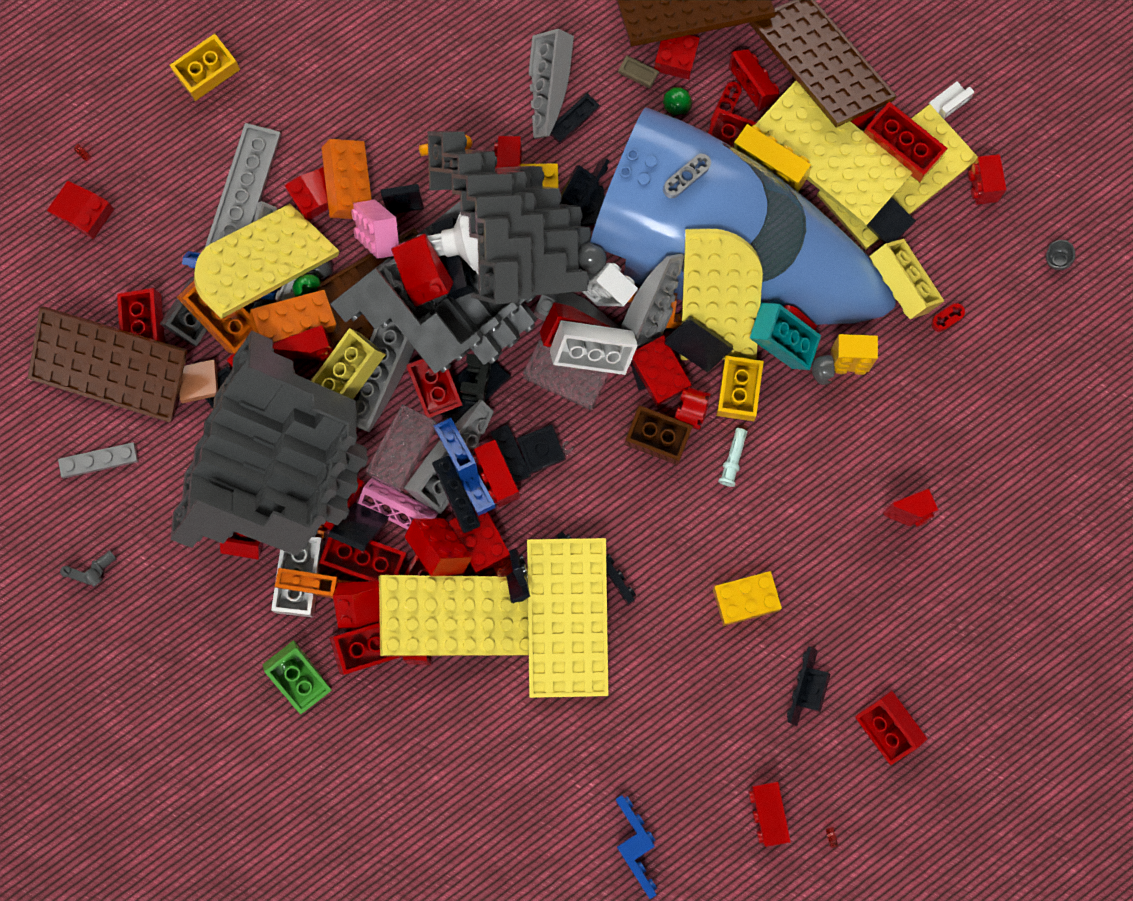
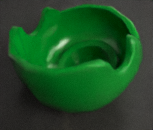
[663,87,692,116]
[292,274,321,297]

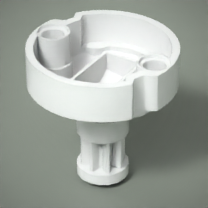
[417,212,478,274]

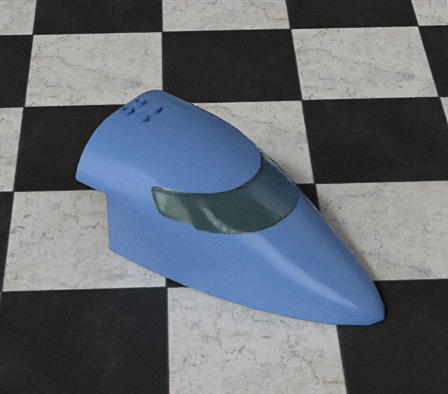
[590,107,896,325]

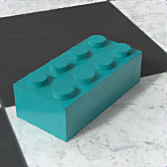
[750,303,821,370]

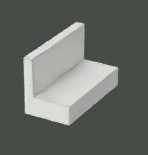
[929,82,974,119]

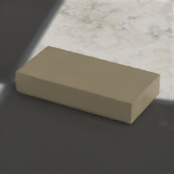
[618,56,659,89]

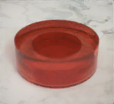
[74,143,92,161]
[494,559,513,577]
[826,827,838,848]

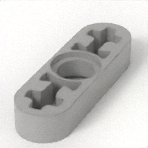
[663,154,711,198]

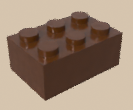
[624,405,693,465]

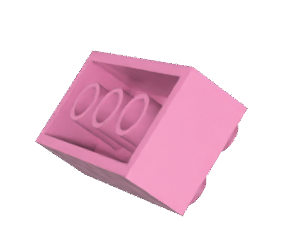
[351,200,399,259]

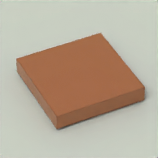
[179,359,218,403]

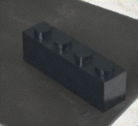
[432,217,475,299]

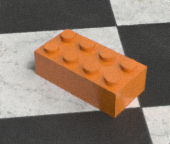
[321,139,371,219]
[177,281,254,354]
[249,290,336,343]

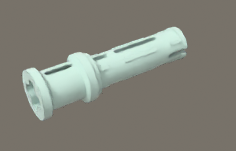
[718,428,748,487]

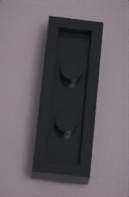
[550,93,600,144]
[491,424,531,484]

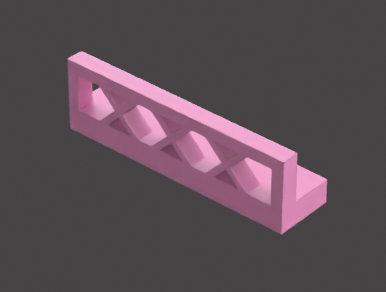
[358,478,438,530]

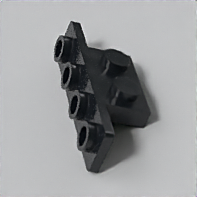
[561,158,609,211]
[432,456,480,533]
[504,548,530,603]
[787,646,831,726]

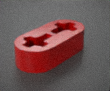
[931,303,965,332]

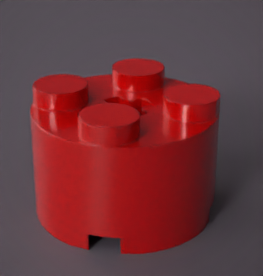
[675,387,711,430]

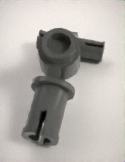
[378,259,418,312]
[60,550,117,587]

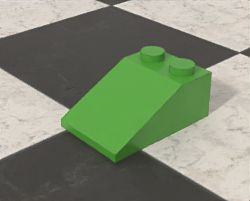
[262,640,332,715]

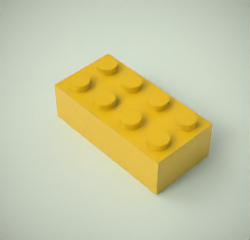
[734,124,811,192]

